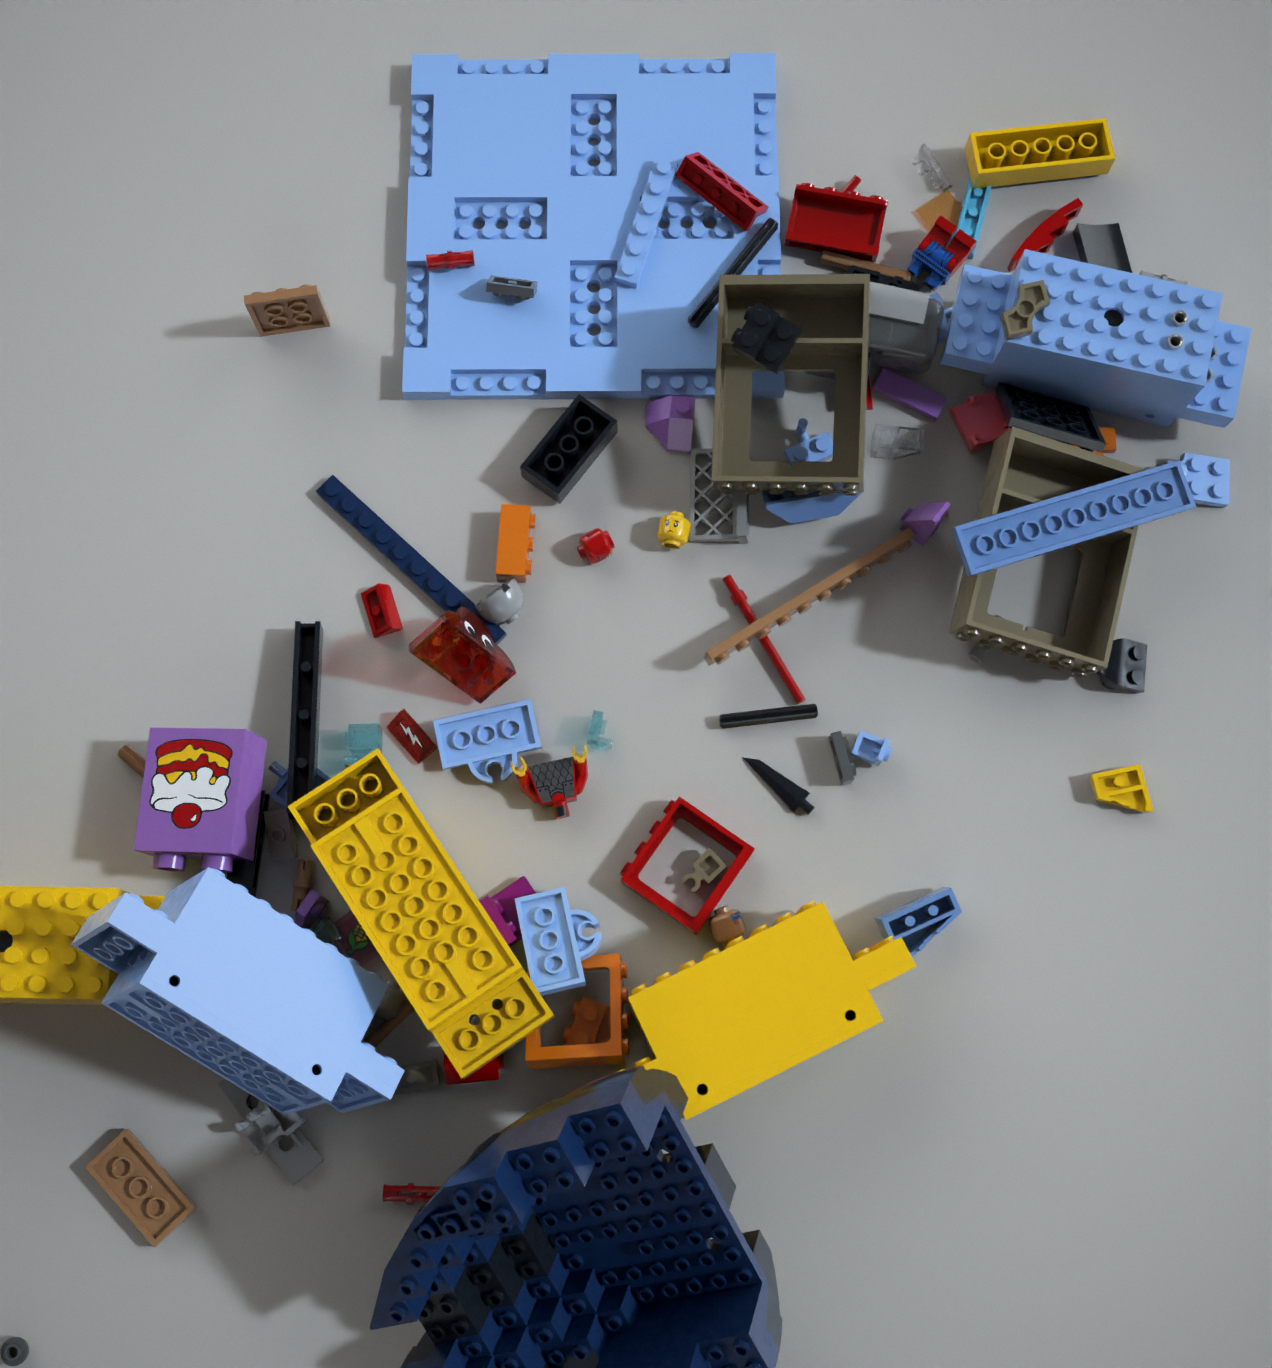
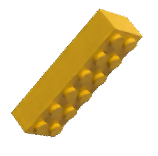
[964,118,1116,189]

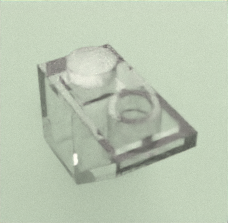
[870,424,924,460]

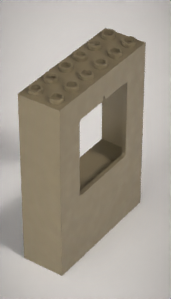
[712,274,870,496]
[948,426,1146,677]

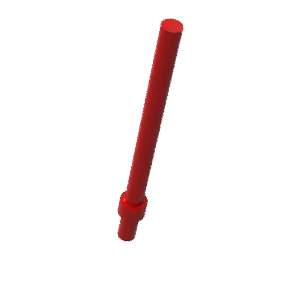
[722,575,806,705]

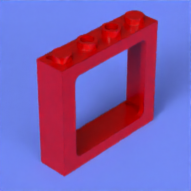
[620,796,755,935]

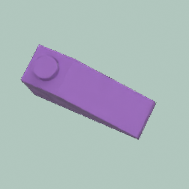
[900,501,951,546]

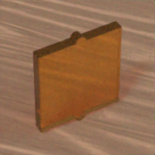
[915,190,962,230]

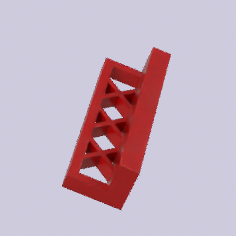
[675,152,769,231]

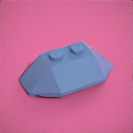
[761,491,862,524]

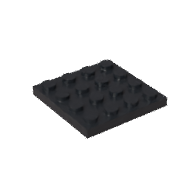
[996,382,1106,452]

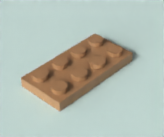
[85,1128,197,1247]

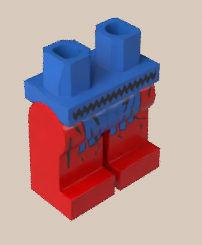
[907,215,977,291]

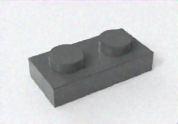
[486,275,538,300]
[828,731,856,786]

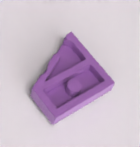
[294,889,329,929]

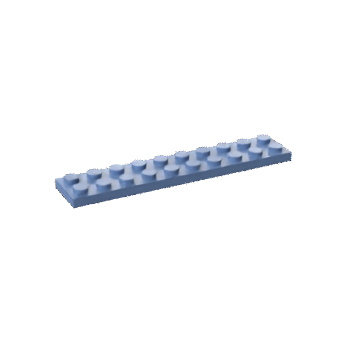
[952,460,1196,577]

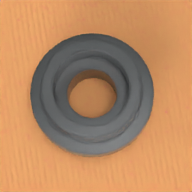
[0,1337,29,1366]

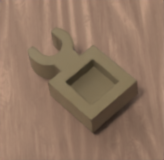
[681,848,728,893]

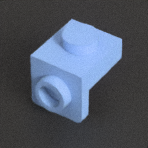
[850,731,892,766]

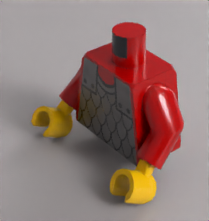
[510,745,588,819]

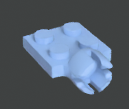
[1161,453,1230,508]

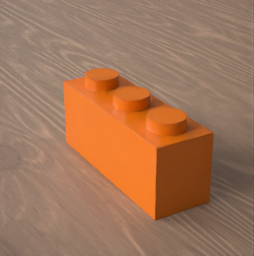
[495,504,536,583]

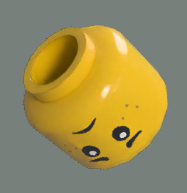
[657,511,691,549]

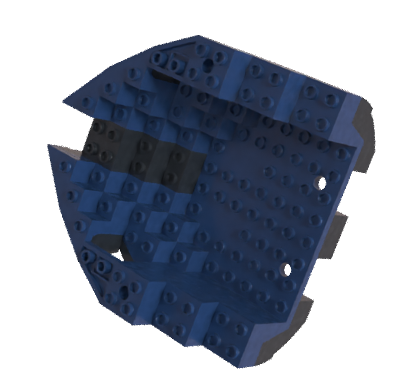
[370,1066,782,1368]

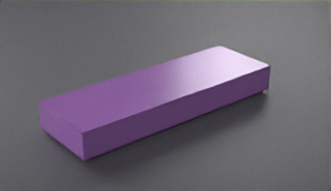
[872,367,947,421]

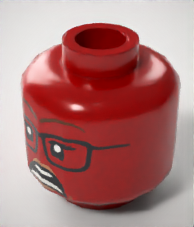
[577,528,615,564]

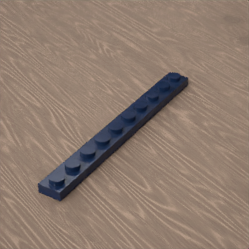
[316,475,507,652]

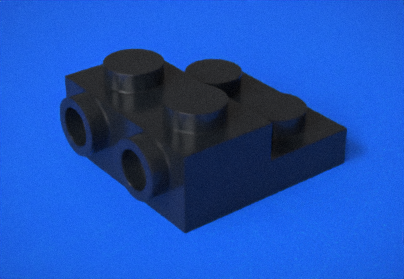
[731,302,802,374]

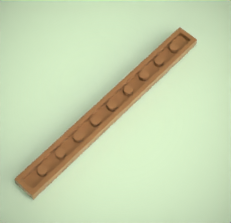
[704,527,915,666]

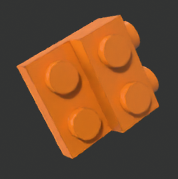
[562,997,632,1065]

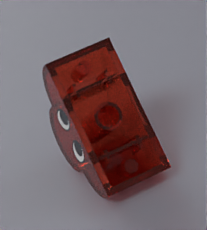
[409,607,516,704]

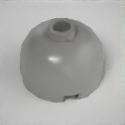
[474,578,524,624]

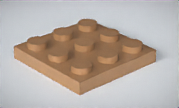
[244,284,330,337]

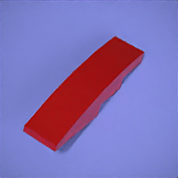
[1007,198,1083,272]

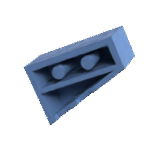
[875,887,962,957]

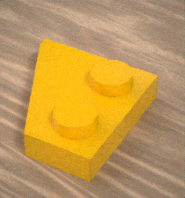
[1089,764,1154,813]

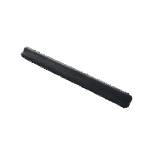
[688,218,778,328]

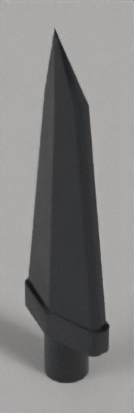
[742,757,815,815]

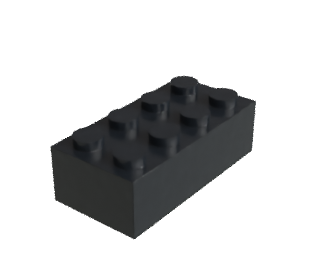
[520,394,618,504]

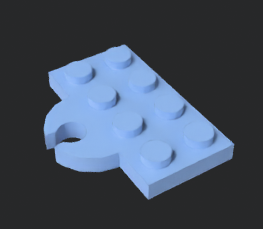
[433,699,542,784]
[515,887,602,996]

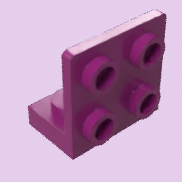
[479,876,536,947]

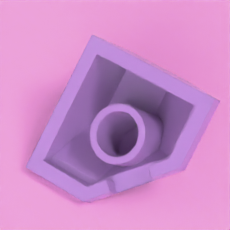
[645,395,696,453]

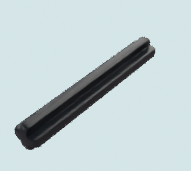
[719,704,818,729]

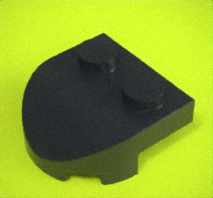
[1095,638,1147,694]

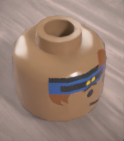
[709,906,746,946]

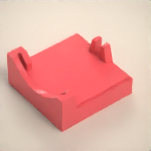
[949,390,1010,453]

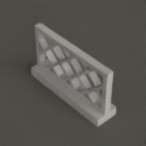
[689,448,750,544]

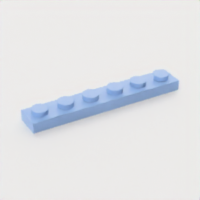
[614,156,678,288]

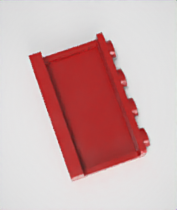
[784,183,888,262]

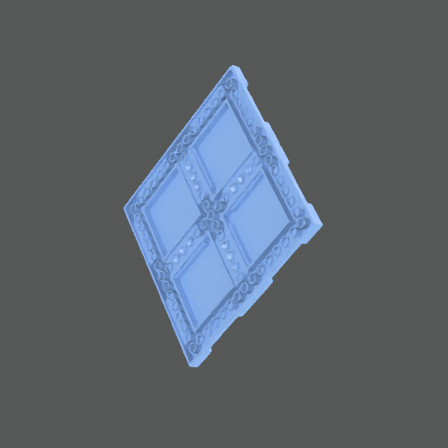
[402,53,785,400]

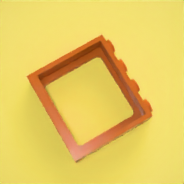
[525,954,629,1069]

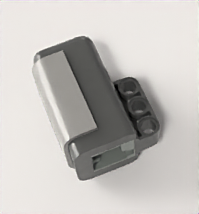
[804,282,944,380]

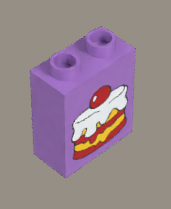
[134,728,267,873]

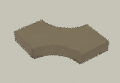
[999,280,1050,341]

